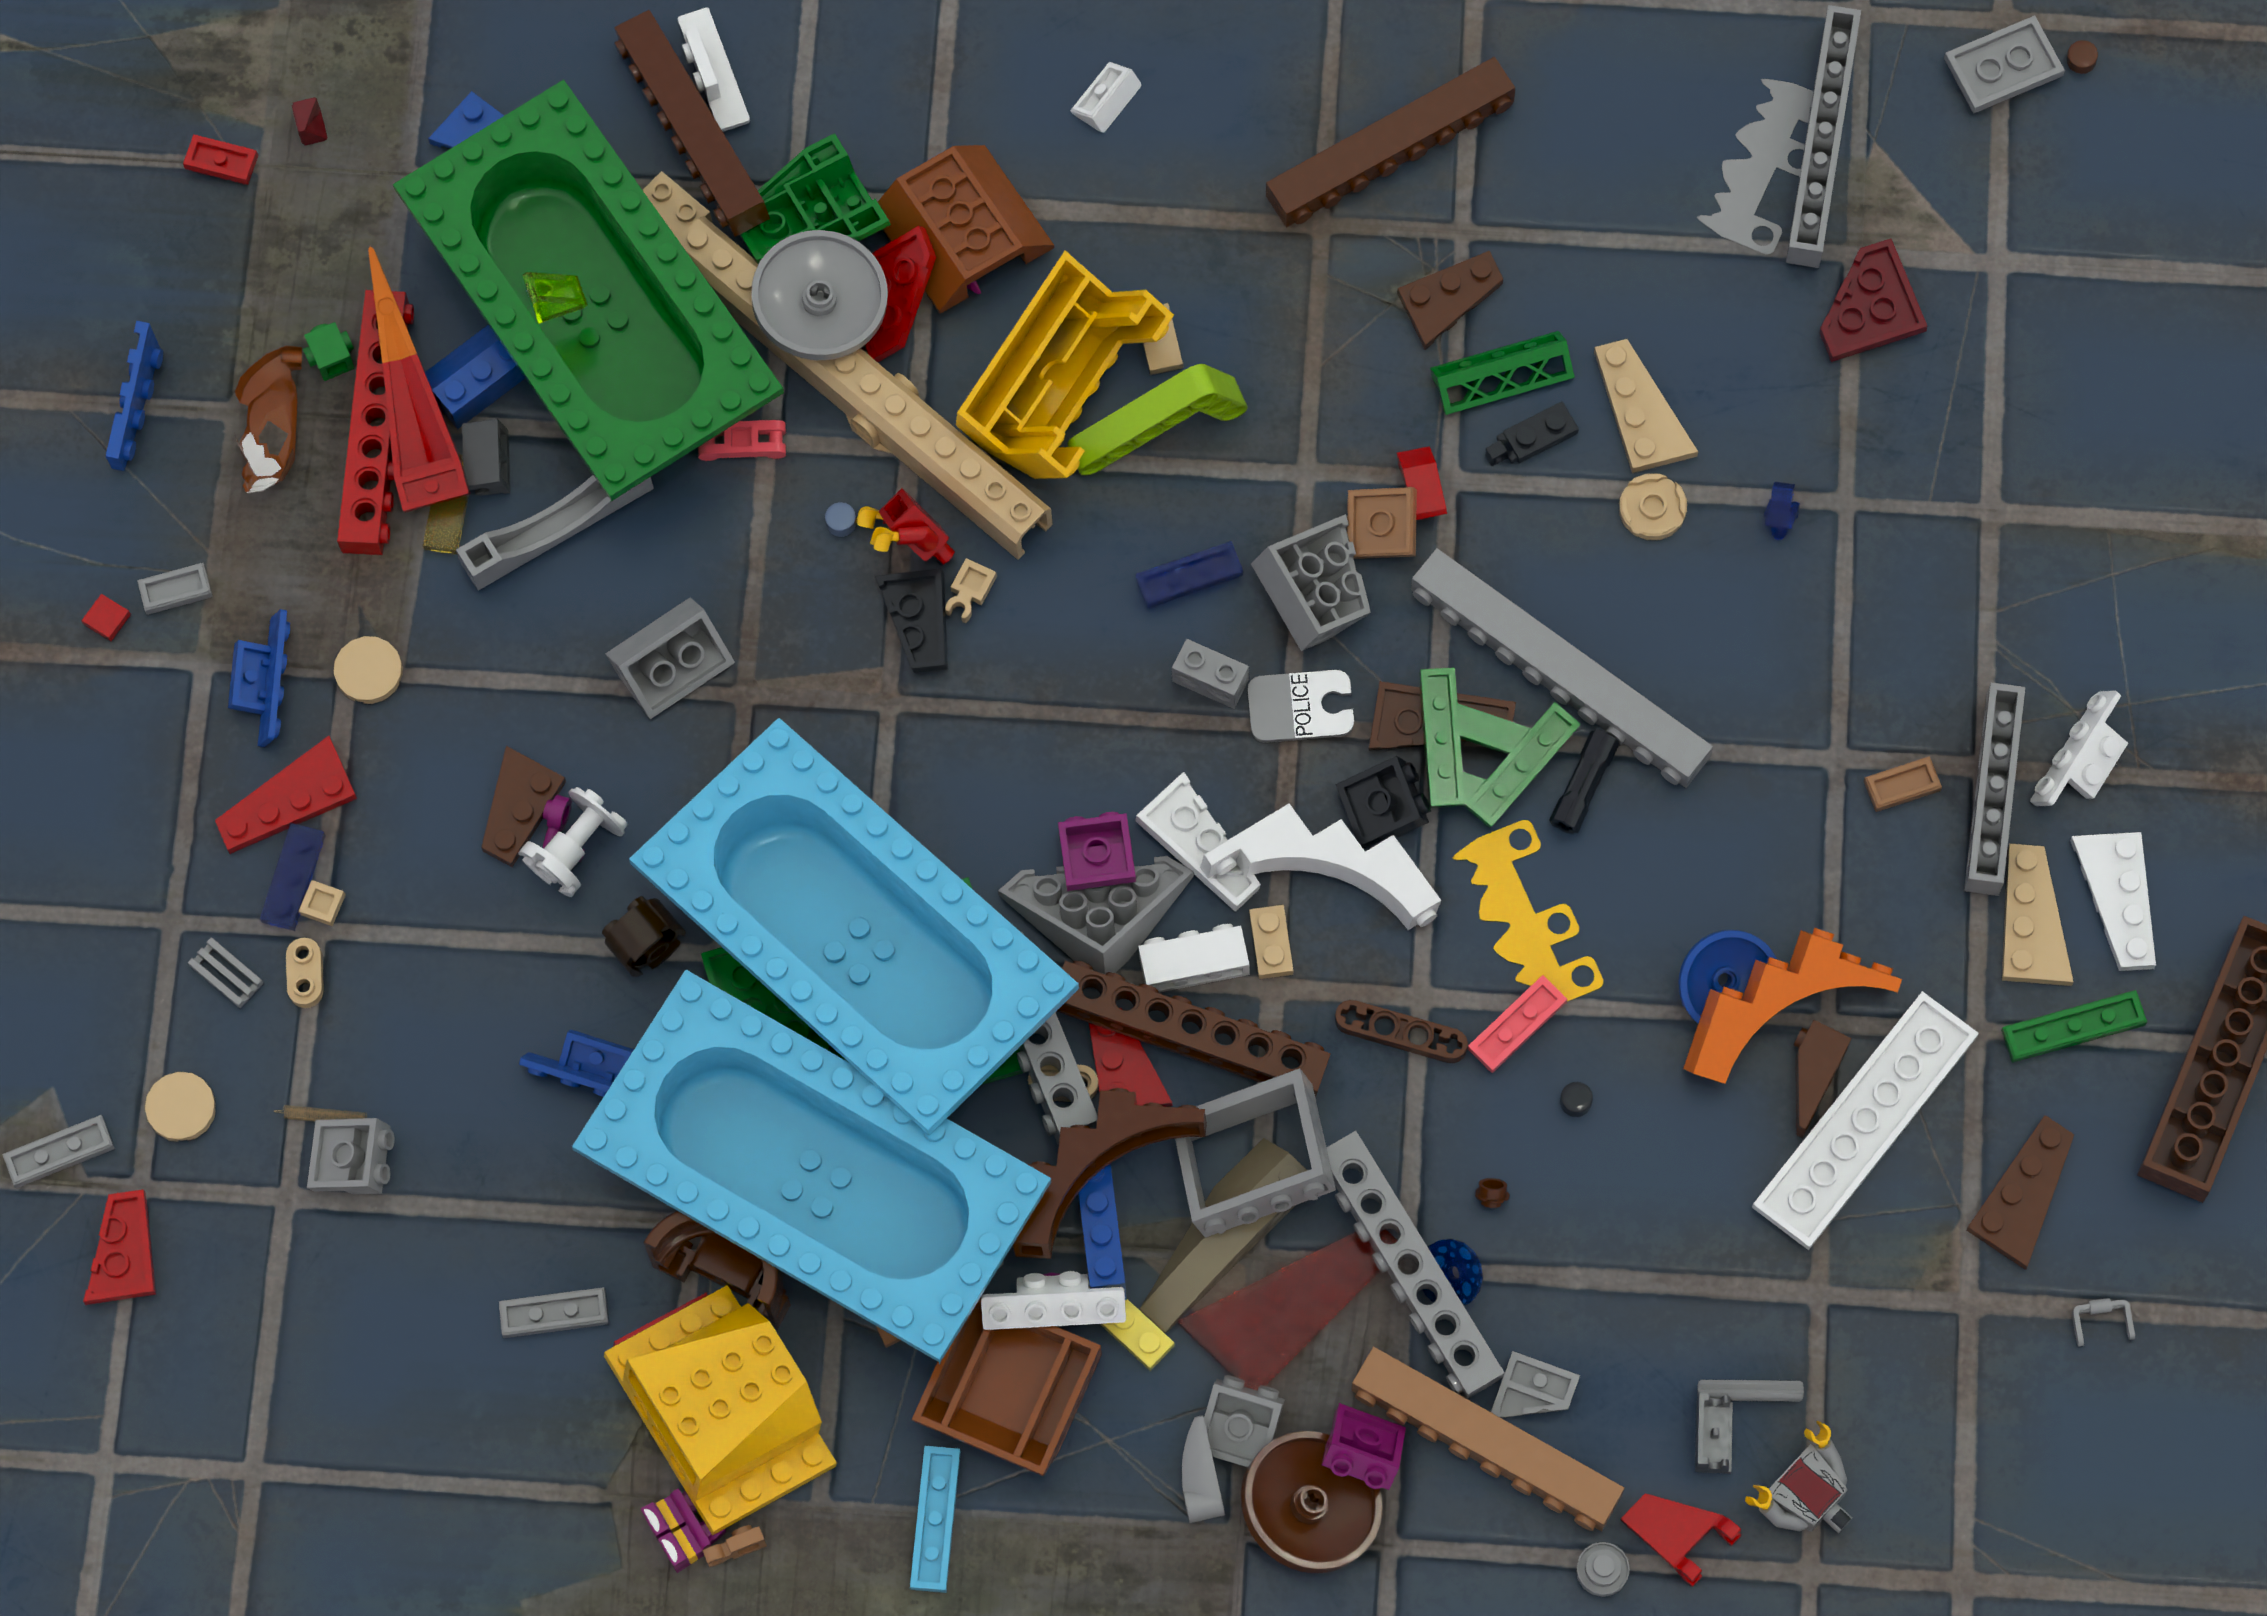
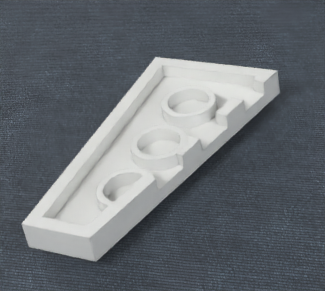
[1135,772,1261,912]
[2070,832,2156,971]

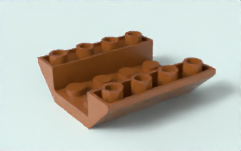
[878,145,1055,314]

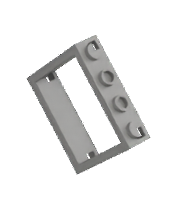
[1175,1068,1336,1238]

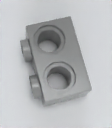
[1172,639,1249,709]

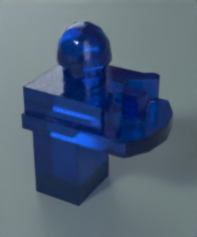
[1764,482,1800,540]

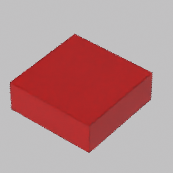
[81,594,131,641]

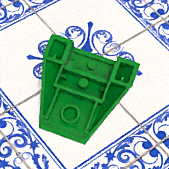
[740,133,891,264]

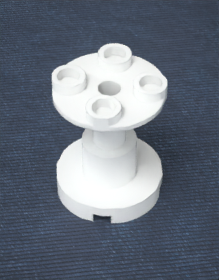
[518,787,628,897]

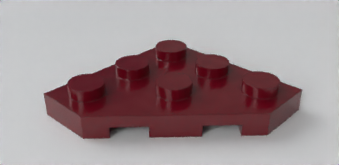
[1819,238,1928,362]

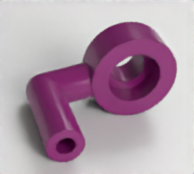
[543,795,585,862]

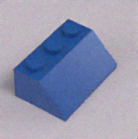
[425,325,525,430]

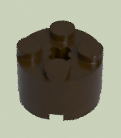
[602,896,686,977]

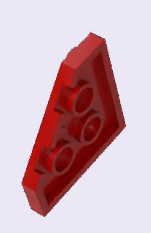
[865,226,936,362]

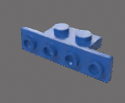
[228,609,290,747]
[519,1030,634,1097]

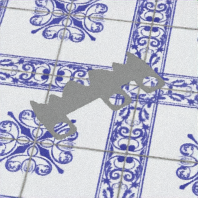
[1697,79,1813,254]

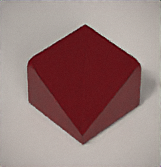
[292,97,327,146]

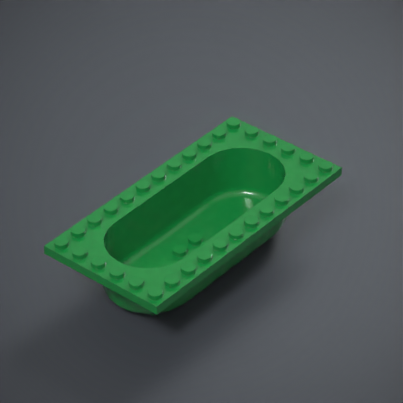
[393,79,784,502]

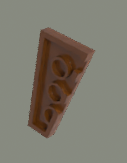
[1966,1115,2075,1270]

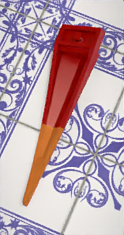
[368,246,470,513]

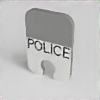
[1248,670,1354,743]

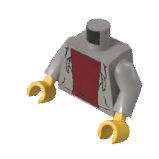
[1745,1420,1853,1533]

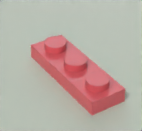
[1468,975,1567,1073]

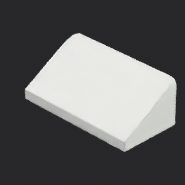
[1070,62,1141,133]

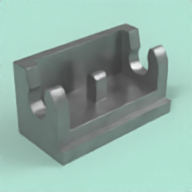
[1695,1393,1733,1474]

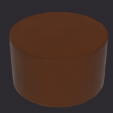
[2067,40,2098,74]

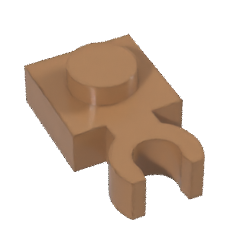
[703,1525,767,1568]

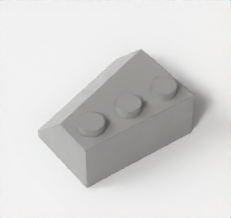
[1251,514,1371,651]

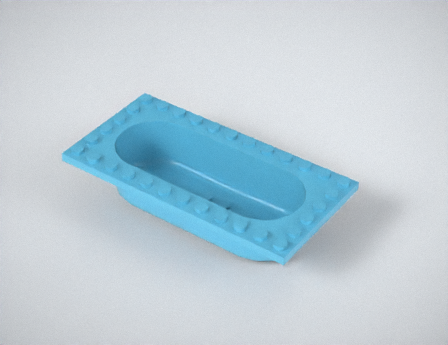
[629,718,1079,1136]
[572,970,1052,1364]

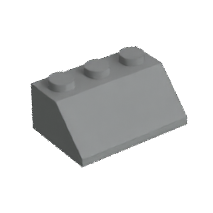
[605,597,735,719]

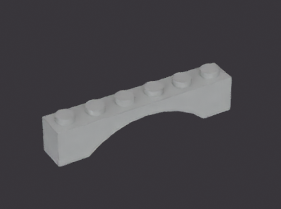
[456,475,654,591]

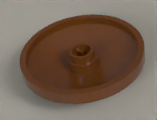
[1241,1431,1382,1573]

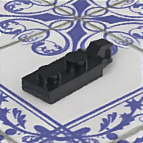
[1485,401,1579,466]

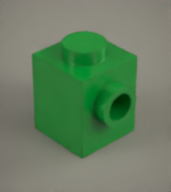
[303,322,355,381]

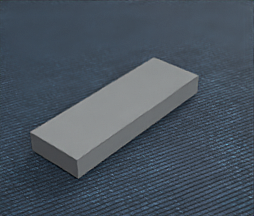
[2,1115,115,1188]
[499,1287,609,1338]

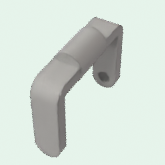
[2072,1298,2135,1347]

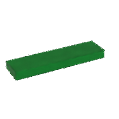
[2001,990,2147,1063]

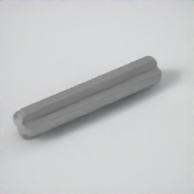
[1697,1380,1804,1402]

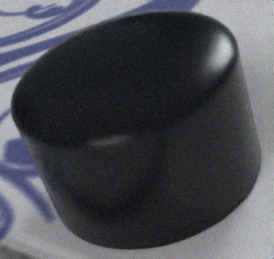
[1560,1082,1593,1117]

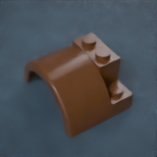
[643,1211,791,1330]

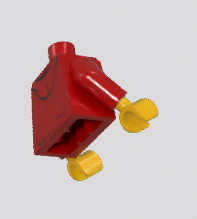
[856,488,955,565]

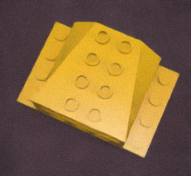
[604,1285,837,1536]

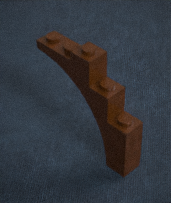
[1013,1088,1207,1259]

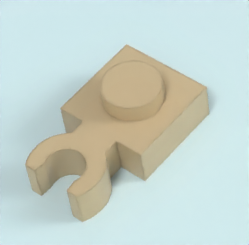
[945,558,997,623]

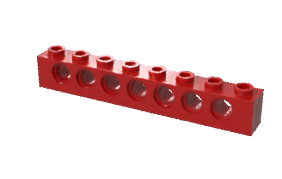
[337,290,414,555]

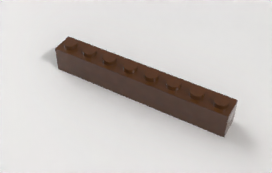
[614,10,770,237]
[1266,56,1515,228]

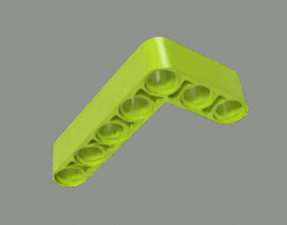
[1067,364,1248,475]

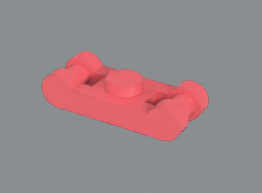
[698,420,786,461]

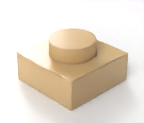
[299,880,346,926]

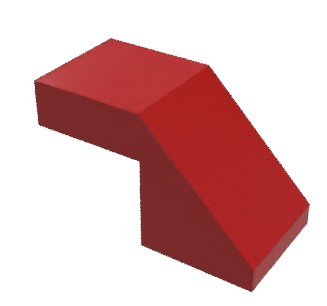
[1397,446,1447,520]

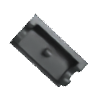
[462,418,510,496]

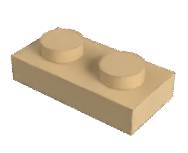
[1249,905,1293,979]

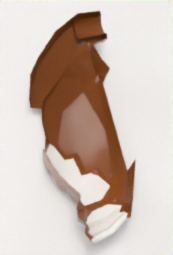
[234,346,302,493]

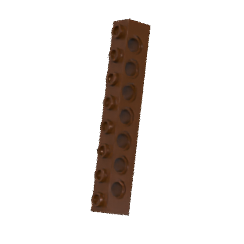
[1057,961,1331,1097]

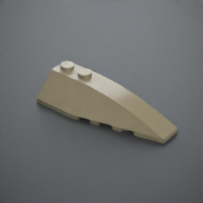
[1140,1138,1307,1334]

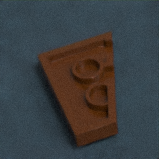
[1397,251,1503,350]
[481,746,566,868]

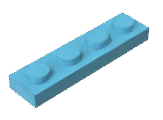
[910,1446,961,1593]

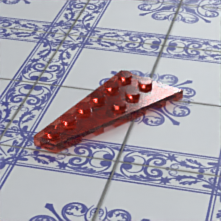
[1178,1229,1398,1391]

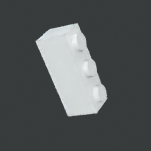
[1138,924,1250,993]

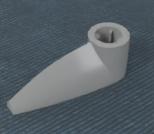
[1182,1415,1225,1523]

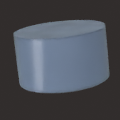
[825,502,857,537]

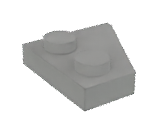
[1491,1351,1580,1418]

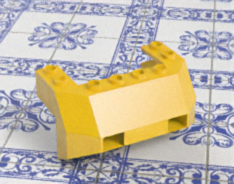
[956,250,1174,479]

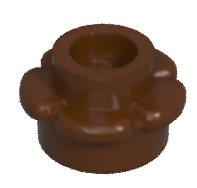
[1475,1178,1510,1208]

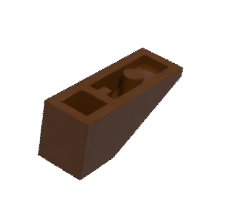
[1793,1020,1852,1138]

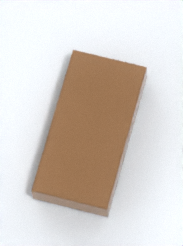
[1864,756,1942,812]

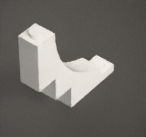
[1200,804,1441,930]

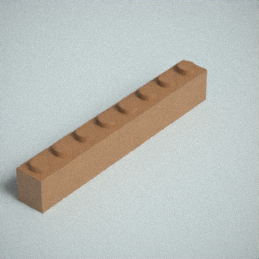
[1352,1346,1624,1532]

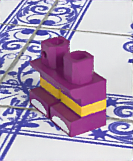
[640,1488,727,1573]

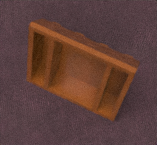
[912,1297,1102,1476]

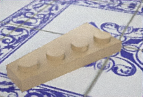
[1594,339,1698,473]
[2002,844,2074,986]

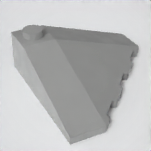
[998,856,1194,975]

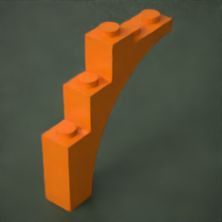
[1683,927,1902,1084]

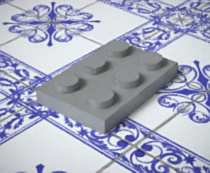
[1944,15,2065,114]

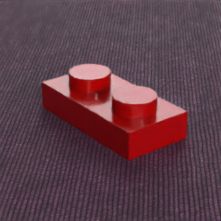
[183,134,258,185]

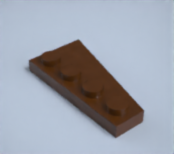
[1369,681,1516,750]

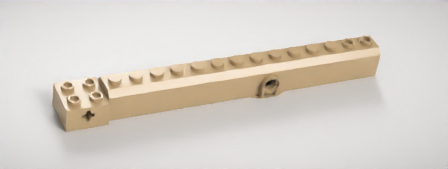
[643,171,1053,560]

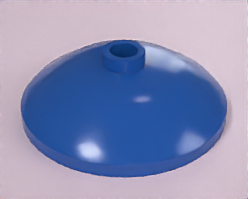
[1679,930,1777,1024]

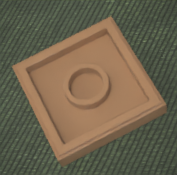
[1347,487,1417,559]

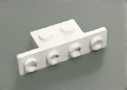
[678,8,750,132]
[2030,691,2128,806]
[981,1271,1126,1330]

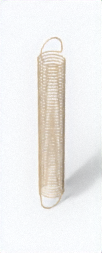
[274,1105,367,1122]

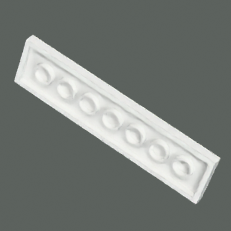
[1752,991,1979,1250]

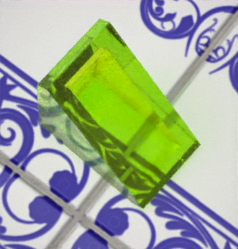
[522,272,588,324]

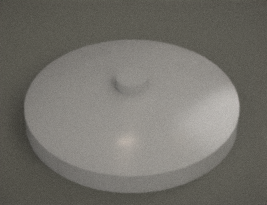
[752,230,888,360]

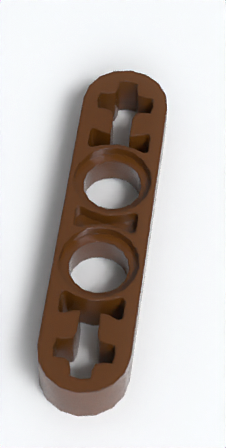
[1335,1000,1468,1063]

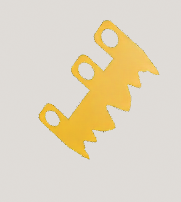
[1453,820,1603,1002]

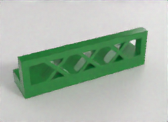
[1430,331,1575,415]

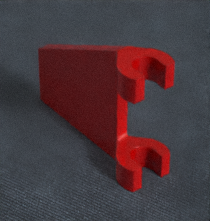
[1621,1493,1742,1587]

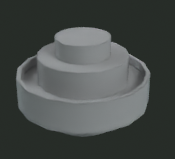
[1576,1542,1630,1597]

